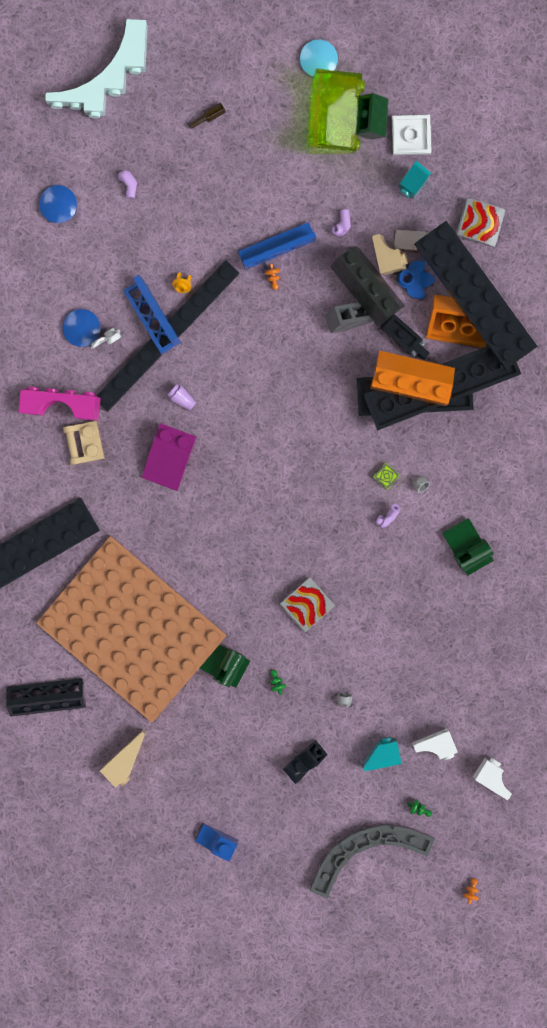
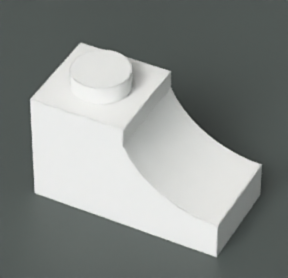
[412,728,458,760]
[473,758,512,800]

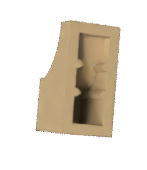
[372,234,408,275]

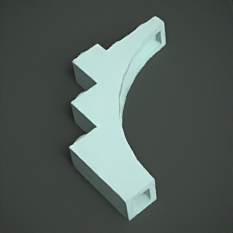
[45,19,148,119]

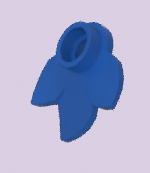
[397,261,435,299]

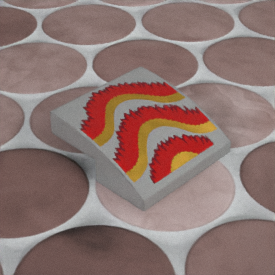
[456,198,506,247]
[279,577,335,633]

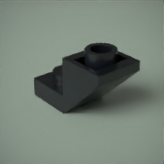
[283,740,328,784]

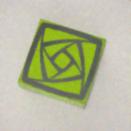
[373,463,400,490]

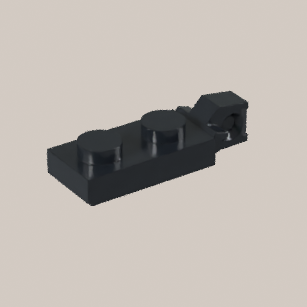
[381,314,430,360]

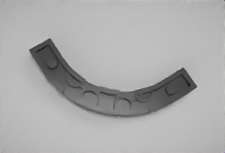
[310,824,435,899]

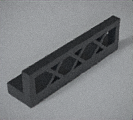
[6,678,86,717]

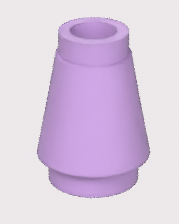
[167,384,196,411]

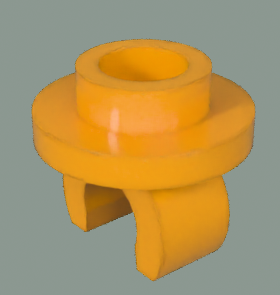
[172,272,191,293]

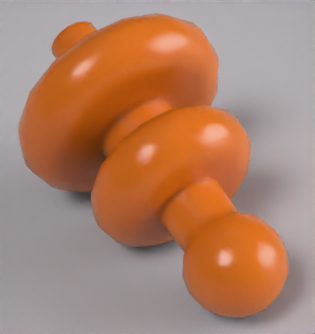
[264,264,280,290]
[463,878,479,904]

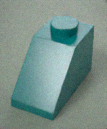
[398,161,431,199]
[362,737,402,772]

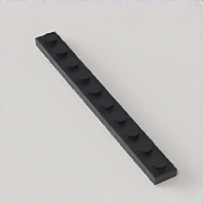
[96,260,240,412]

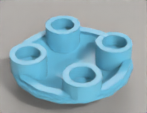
[300,39,338,78]

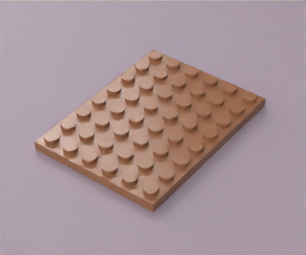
[36,536,227,723]

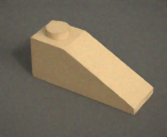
[100,729,146,788]

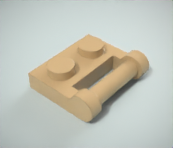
[63,421,105,465]

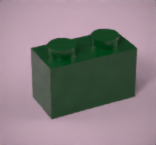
[356,93,388,139]

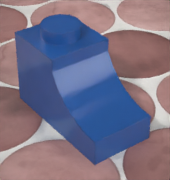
[195,824,238,862]

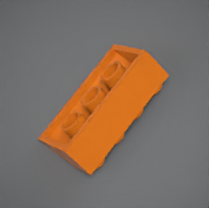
[426,294,487,348]
[371,350,455,406]

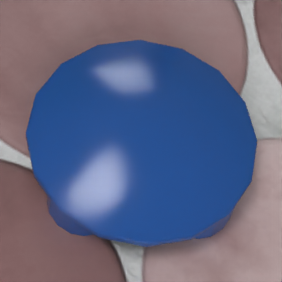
[39,185,77,223]
[63,309,101,347]

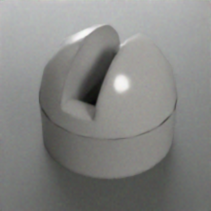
[413,476,430,493]
[337,693,353,708]

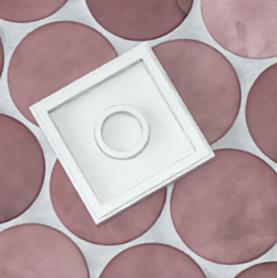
[391,115,431,155]

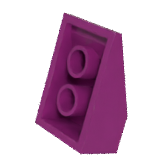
[142,423,197,491]

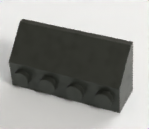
[330,246,405,326]

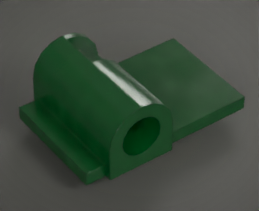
[442,518,494,576]
[199,644,250,688]

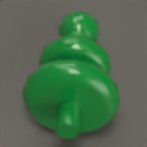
[270,670,286,695]
[407,799,432,817]

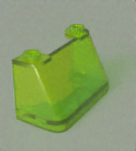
[306,69,365,154]

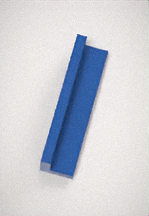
[238,222,316,270]
[123,275,181,354]

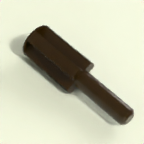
[189,102,226,129]

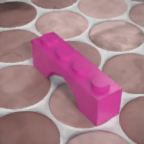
[19,387,101,421]

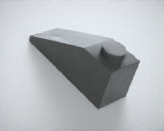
[325,303,374,333]

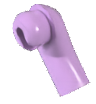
[118,170,137,199]
[332,210,351,237]

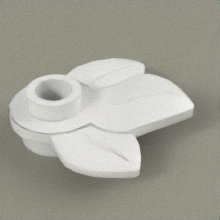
[91,328,121,349]

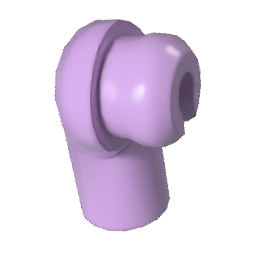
[375,504,400,528]

